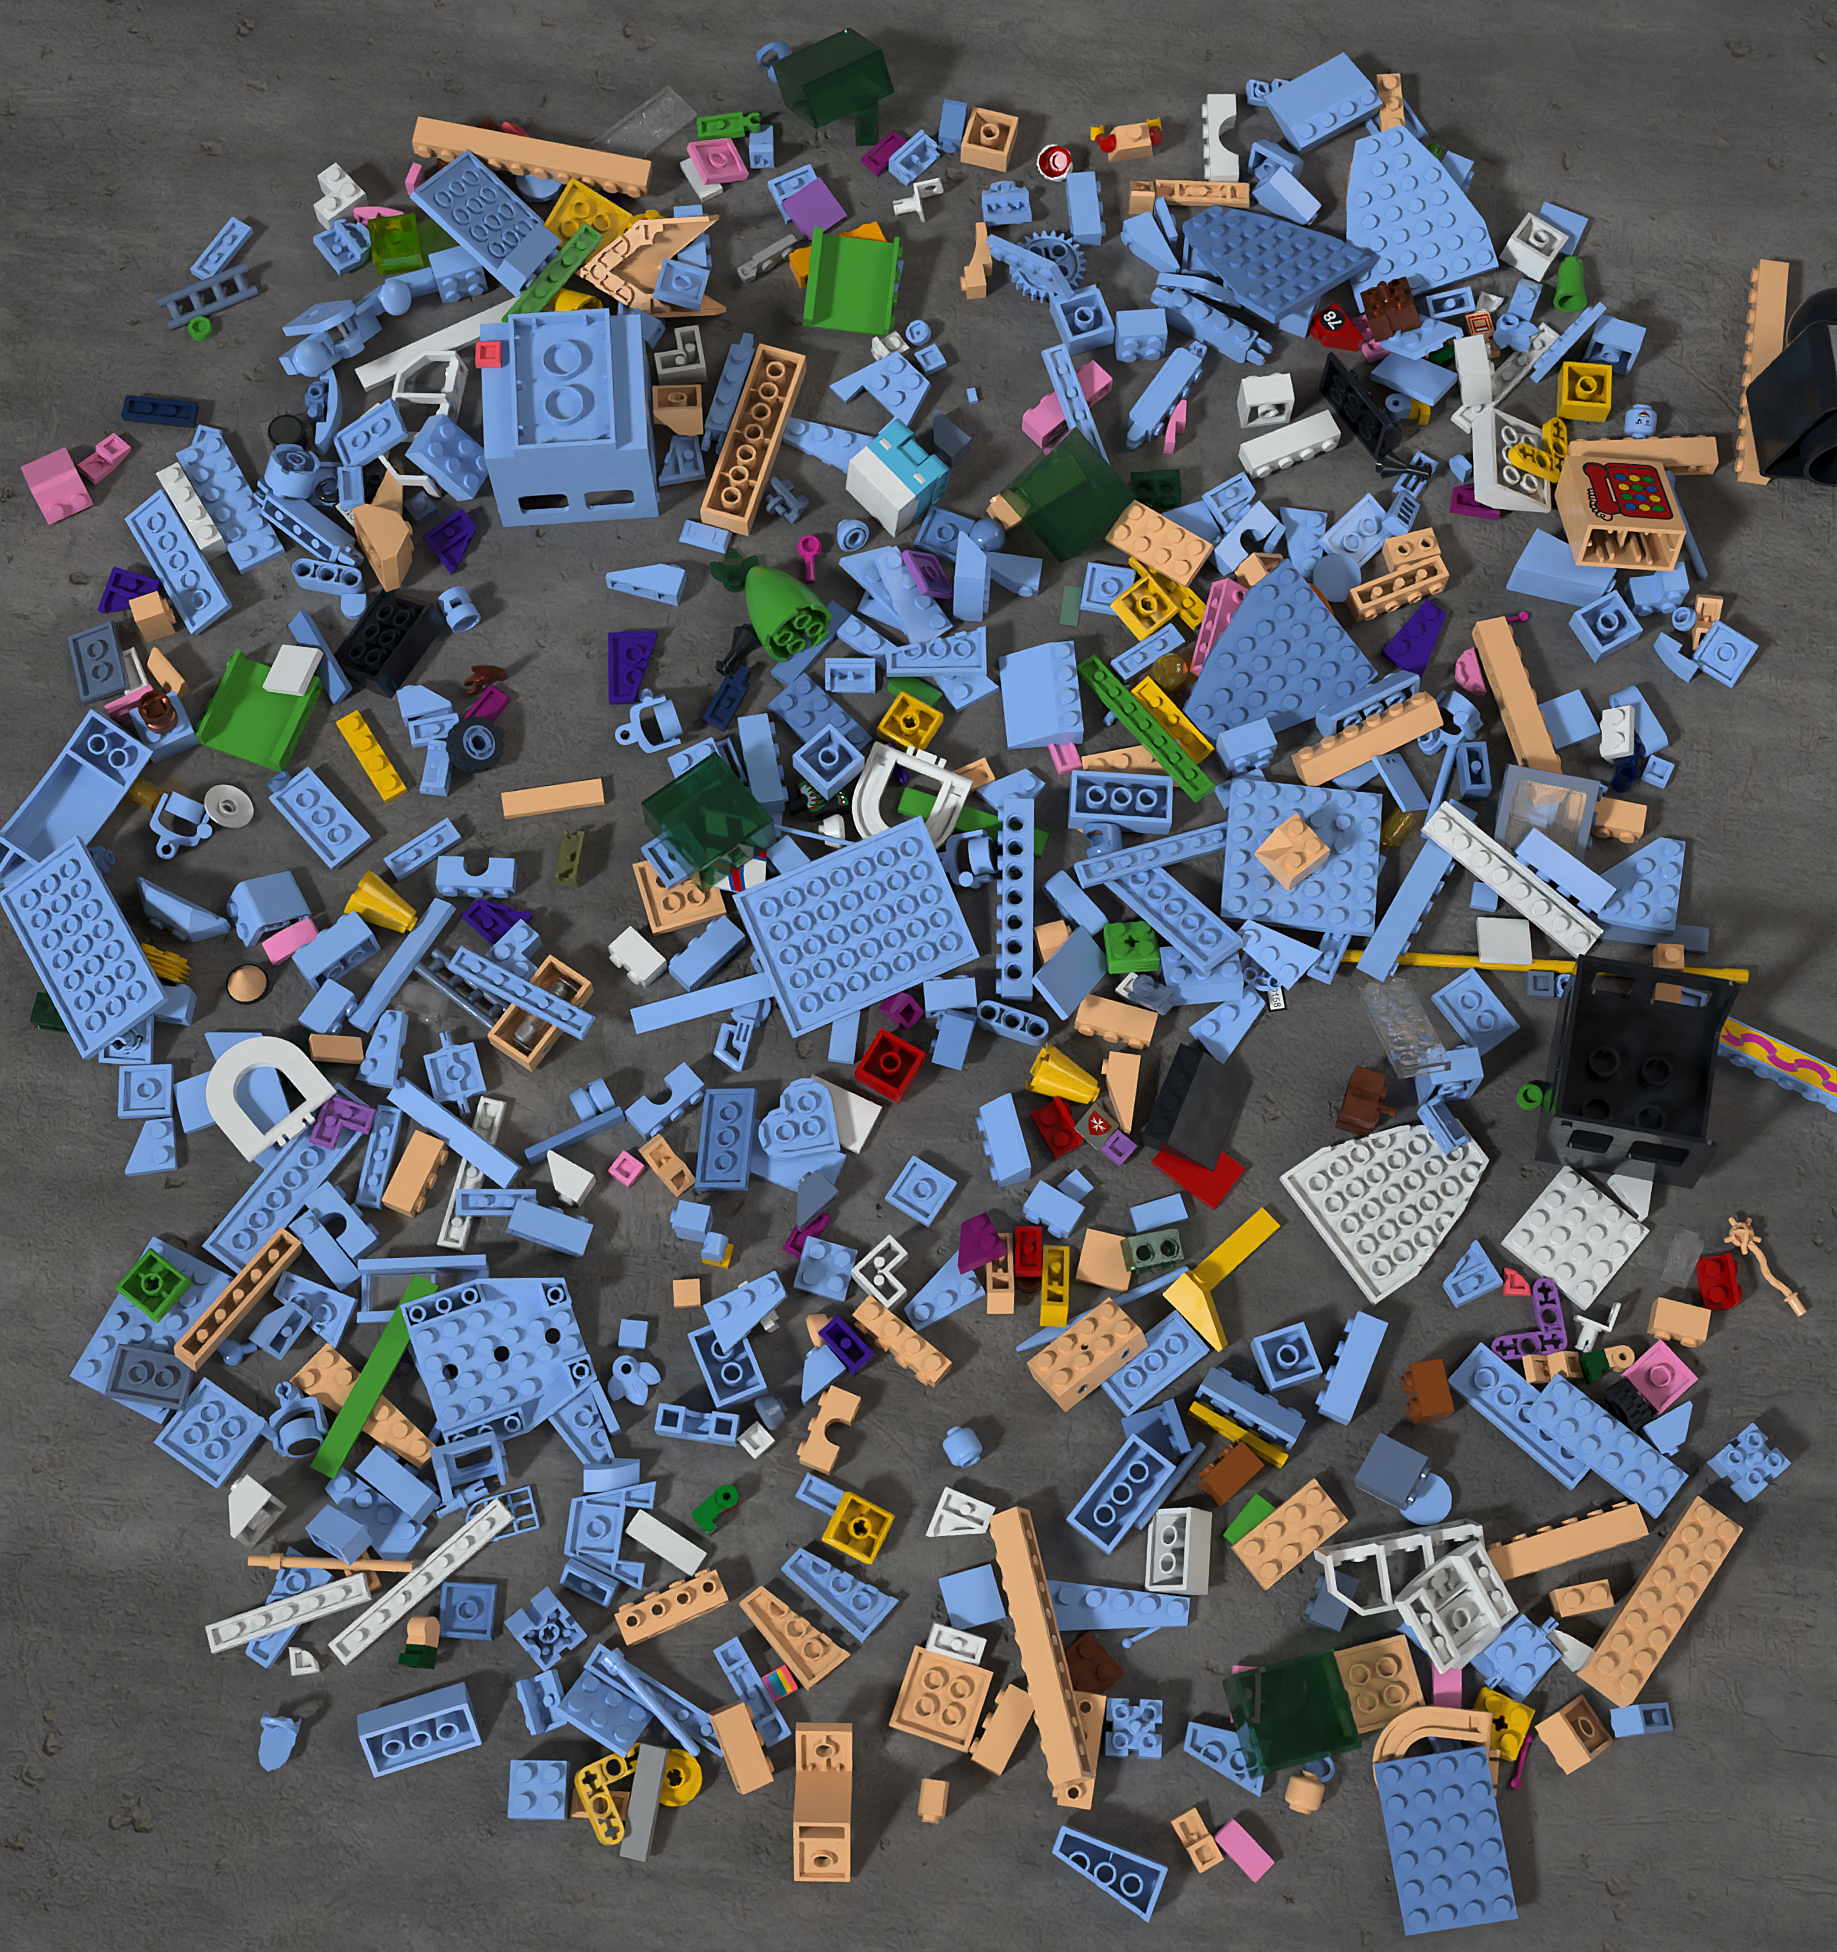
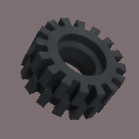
[1603,1379,1652,1431]

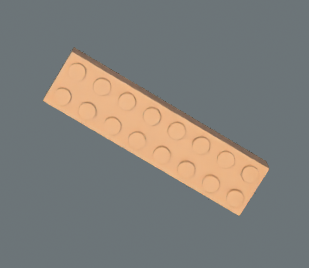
[700,344,807,536]
[1576,1496,1743,1709]

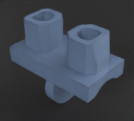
[764,477,809,525]
[1127,974,1173,1015]

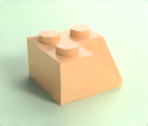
[961,107,1019,172]
[652,384,703,436]
[1254,813,1330,891]

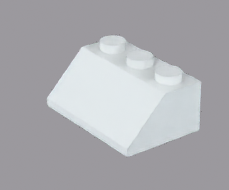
[228,1475,287,1550]
[1145,1507,1212,1595]

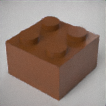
[1400,1358,1454,1426]
[1196,1441,1264,1507]

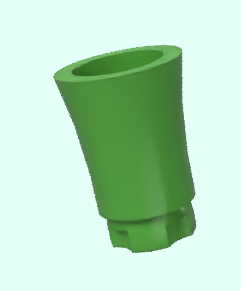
[1553,256,1587,312]

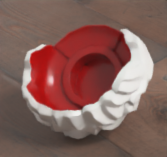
[1037,144,1073,182]

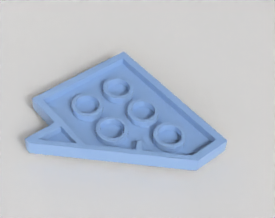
[1597,837,1686,935]

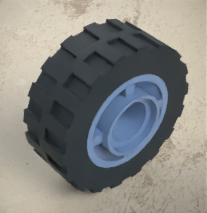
[445,716,504,774]

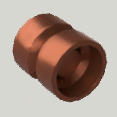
[137,690,178,734]

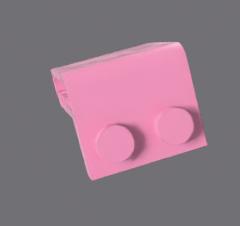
[21,447,94,525]

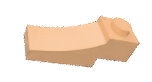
[960,222,992,300]
[1652,943,1684,1004]

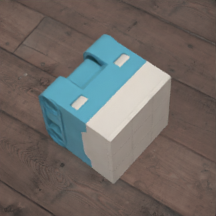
[846,418,951,538]

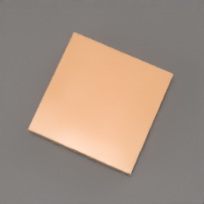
[1075,1228,1138,1293]

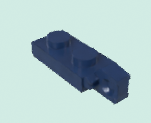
[702,665,751,732]

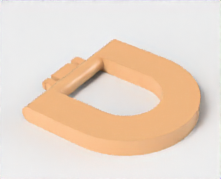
[1373,1705,1500,1796]

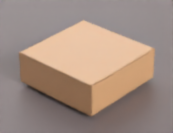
[673,1279,701,1308]

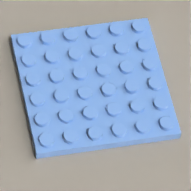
[1220,778,1382,937]

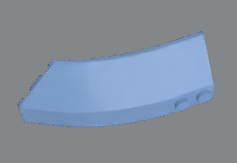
[0,709,154,888]

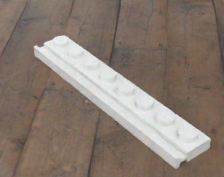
[1421,801,1603,959]

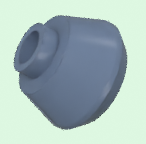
[754,1395,788,1431]

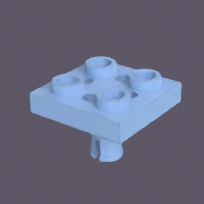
[99,1013,154,1065]

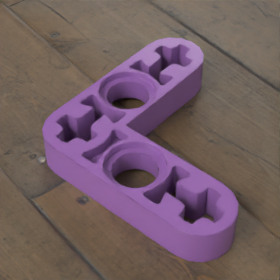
[1489,1278,1567,1362]

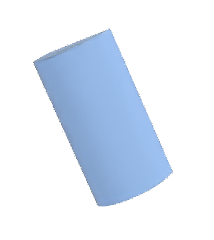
[560,1557,620,1608]

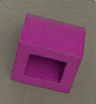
[878,992,925,1031]

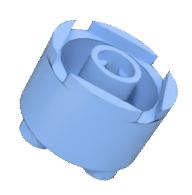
[264,443,320,499]

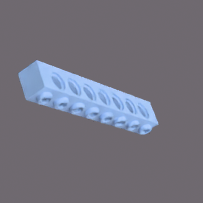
[996,798,1034,1002]

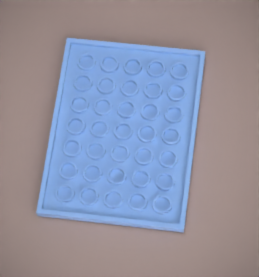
[732,815,980,1038]

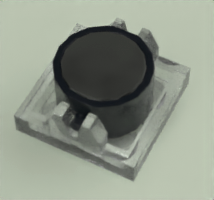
[260,410,320,458]

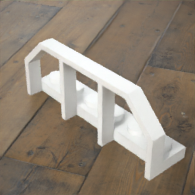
[378,350,468,498]
[1314,1518,1486,1616]

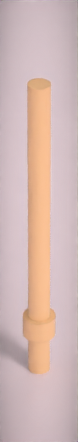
[248,1553,414,1572]

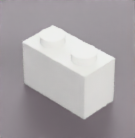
[608,926,668,988]

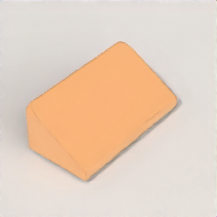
[147,647,190,699]

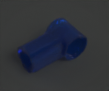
[1610,740,1640,793]

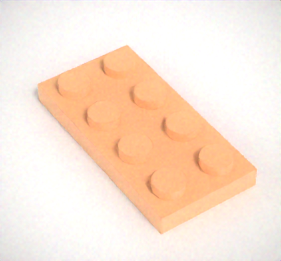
[1105,498,1214,589]
[1230,1478,1348,1590]

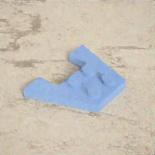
[830,351,931,435]
[564,1481,657,1591]

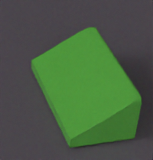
[888,677,943,708]

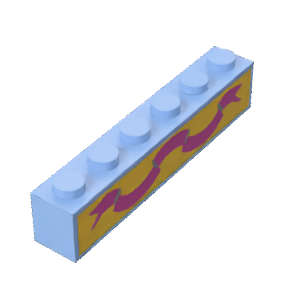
[1717,1016,1837,1113]

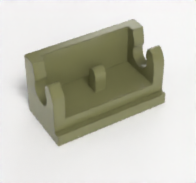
[553,830,587,888]

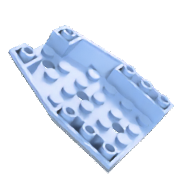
[400,1278,597,1458]

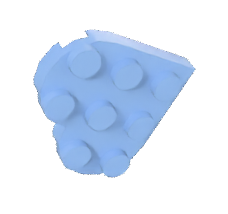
[758,1078,841,1160]

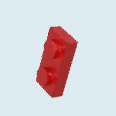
[1015,1226,1042,1277]

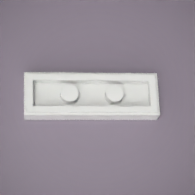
[625,1509,708,1577]

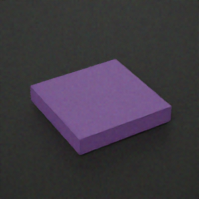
[781,177,847,243]
[901,550,954,600]

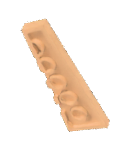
[290,1342,437,1470]

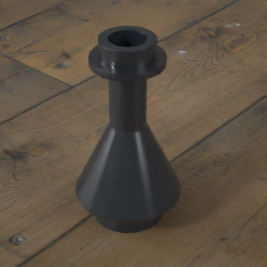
[1376,450,1432,482]
[715,623,759,677]

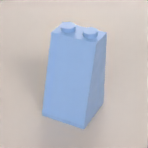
[1506,528,1617,607]

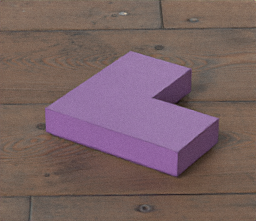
[309,1095,377,1151]

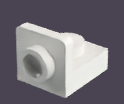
[871,331,909,361]

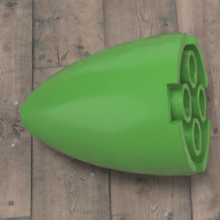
[745,565,833,662]

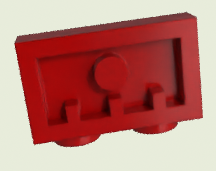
[1030,1096,1084,1160]
[1694,1252,1743,1311]

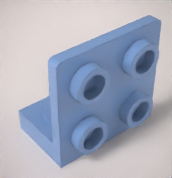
[1121,1399,1191,1460]

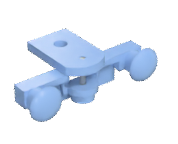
[279,279,411,377]

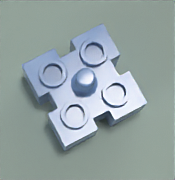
[1707,1422,1791,1503]
[504,1586,587,1672]
[1104,1698,1162,1760]

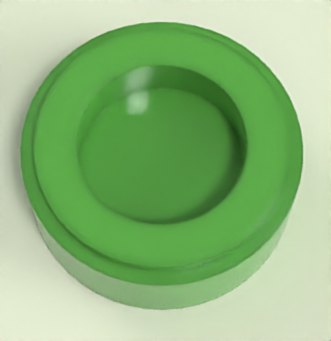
[188,316,213,342]
[1516,1083,1544,1111]

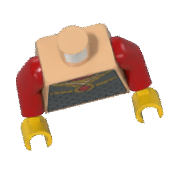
[1090,117,1162,162]

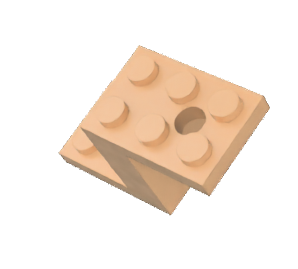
[793,1722,852,1882]

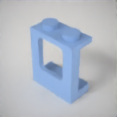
[430,1431,509,1503]

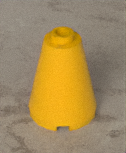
[543,288,603,312]
[344,870,418,934]
[1025,1043,1100,1104]

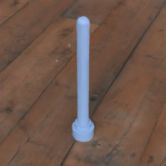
[1665,471,1708,579]
[601,1647,700,1756]

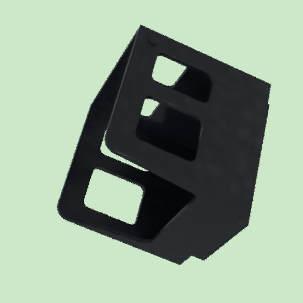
[1534,954,1740,1189]

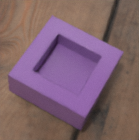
[1100,1129,1137,1167]

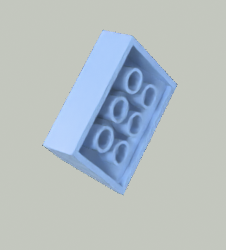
[1263,52,1383,157]
[998,641,1084,749]

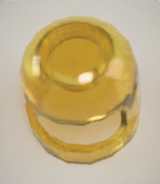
[1147,653,1188,697]

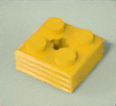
[1110,573,1179,642]
[877,691,943,756]
[140,943,192,985]
[822,1492,895,1564]
[1465,1687,1535,1762]

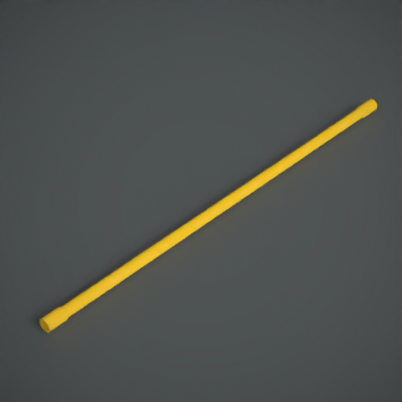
[1238,947,1749,984]

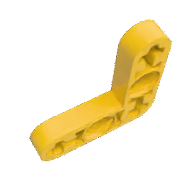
[1508,417,1568,483]
[574,1742,641,1846]

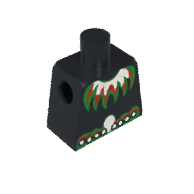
[786,778,850,822]

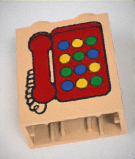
[1554,455,1686,572]

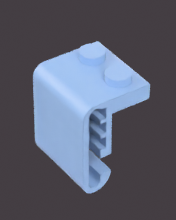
[226,871,312,948]

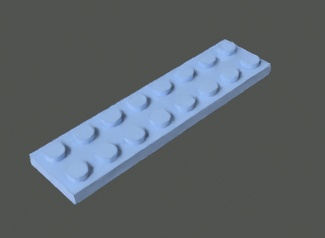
[202,1082,379,1274]

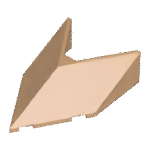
[575,214,726,318]

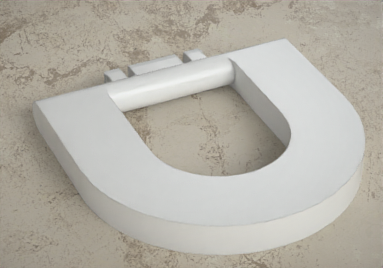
[852,741,973,850]
[206,1036,337,1163]

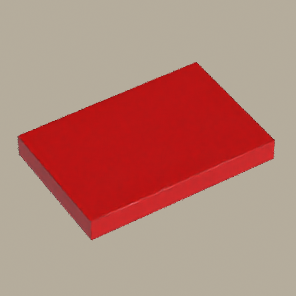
[1151,1150,1245,1211]

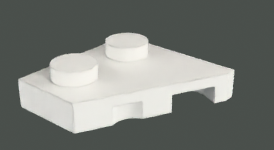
[926,1487,996,1537]

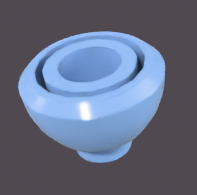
[836,520,869,552]

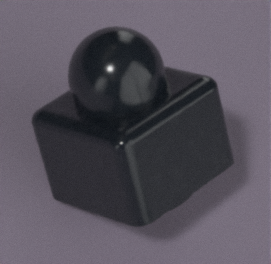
[1746,287,1837,487]

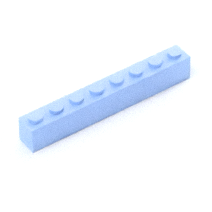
[1356,799,1478,982]

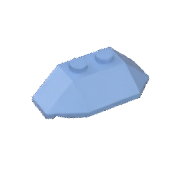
[136,876,231,942]

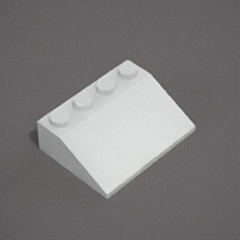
[1472,407,1551,513]

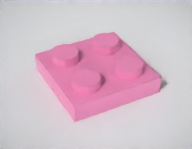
[687,138,749,185]
[1621,1339,1698,1415]

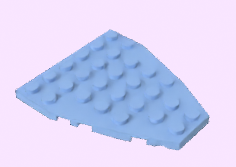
[1346,125,1499,315]

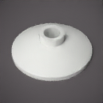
[204,785,254,828]

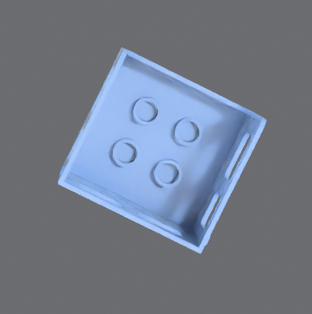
[480,308,660,527]

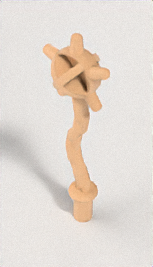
[1724,1217,1807,1317]

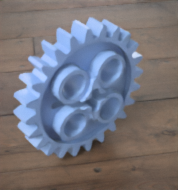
[1009,230,1086,303]

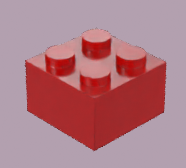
[855,1028,926,1105]

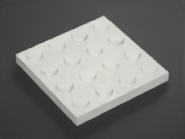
[1501,1166,1650,1311]

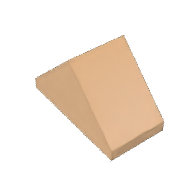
[1129,180,1155,215]

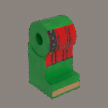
[691,1485,739,1537]

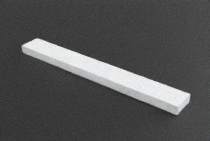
[355,296,521,392]
[328,1497,516,1666]

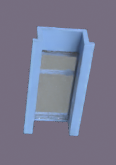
[357,1254,489,1323]

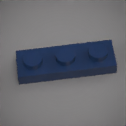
[121,395,199,428]

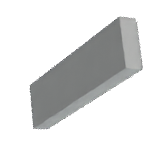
[620,1742,670,1862]

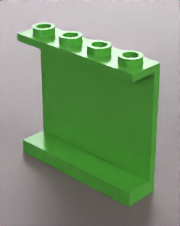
[802,226,903,337]
[195,649,323,772]

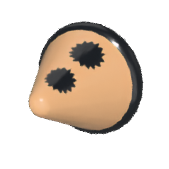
[226,964,270,1005]

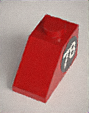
[1309,302,1364,352]

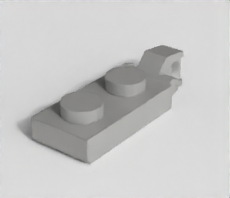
[737,234,797,283]

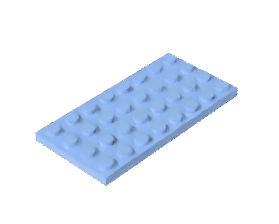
[0,835,169,1060]

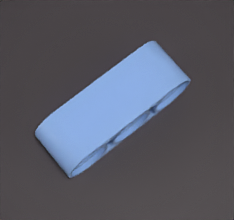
[292,558,366,596]
[1609,685,1668,757]
[1041,870,1108,938]
[976,1000,1049,1046]

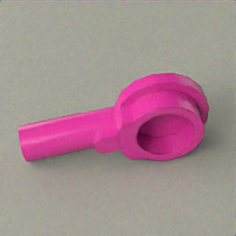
[797,535,822,584]

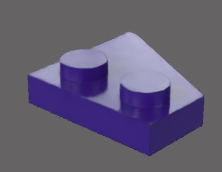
[422,508,477,575]
[98,567,162,614]
[461,898,533,947]

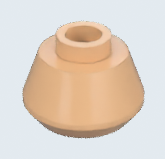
[805,1314,833,1348]

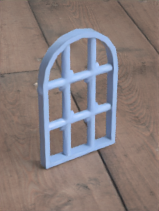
[466,1486,540,1542]

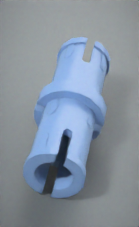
[434,1479,489,1519]

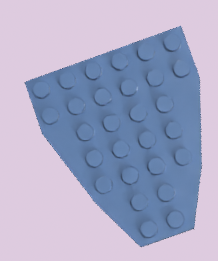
[1182,205,1371,324]
[1182,558,1378,748]

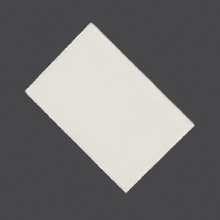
[811,1074,882,1154]

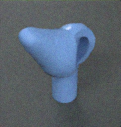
[216,1339,258,1366]

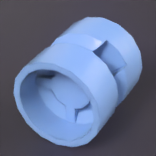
[437,586,481,634]
[568,1077,616,1122]

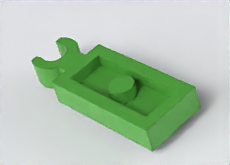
[697,112,761,141]

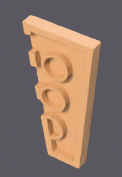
[1081,738,1182,787]
[739,1586,851,1691]

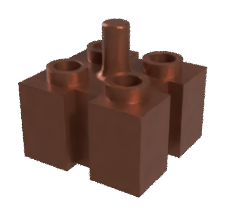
[1360,276,1421,343]
[1335,1066,1397,1137]

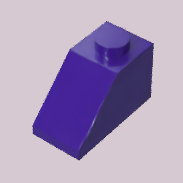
[818,1315,874,1377]

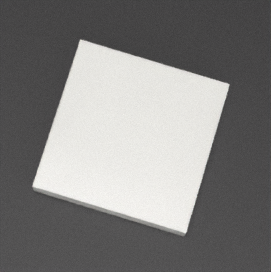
[262,644,323,696]
[1476,917,1532,965]

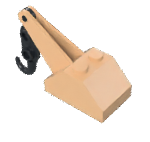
[315,466,414,592]

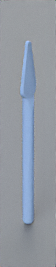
[1016,1266,1190,1352]

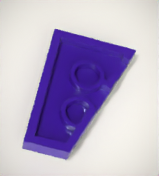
[1381,599,1447,682]
[608,631,658,705]

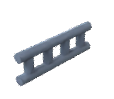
[156,263,259,331]
[414,948,510,1030]

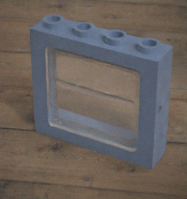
[1491,763,1603,873]

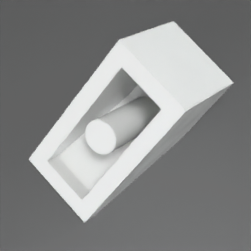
[547,1149,596,1208]
[1607,1174,1653,1223]

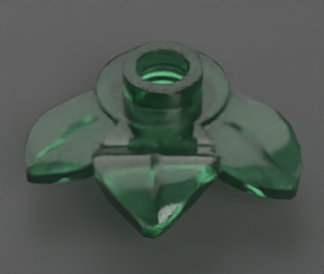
[710,547,759,593]

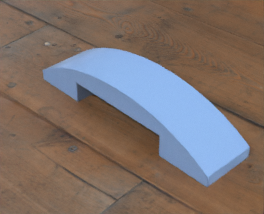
[315,367,342,455]
[713,1636,792,1748]

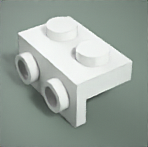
[1600,705,1635,764]

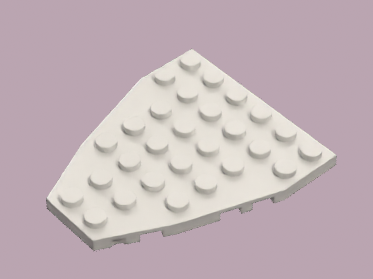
[1279,1118,1489,1306]

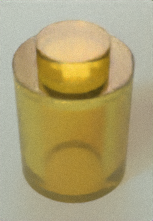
[127,776,168,813]
[1380,807,1416,847]

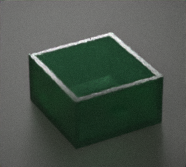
[771,27,895,129]
[999,427,1137,563]
[641,751,776,894]
[1222,1648,1363,1780]

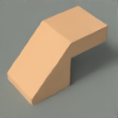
[1692,594,1723,651]
[638,1134,695,1197]
[1522,1351,1583,1384]

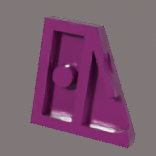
[1449,483,1500,521]
[958,1212,1007,1275]

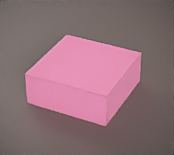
[405,162,425,195]
[608,1150,645,1188]

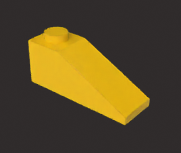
[1040,1245,1070,1327]
[1163,1270,1228,1352]

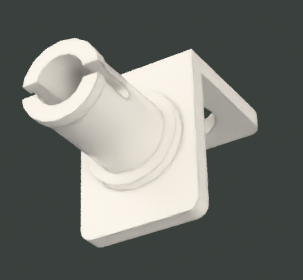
[893,178,944,222]
[1573,1302,1621,1353]

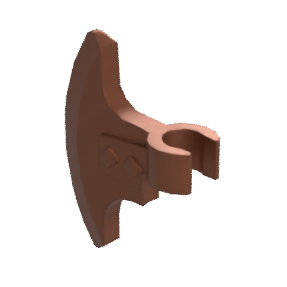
[463,665,508,695]

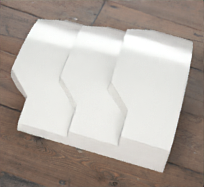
[1394,1541,1519,1674]

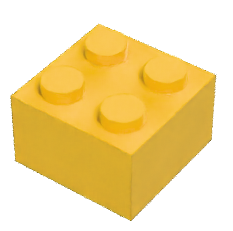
[1556,361,1612,422]

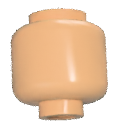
[1285,1770,1325,1815]

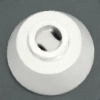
[819,814,845,848]

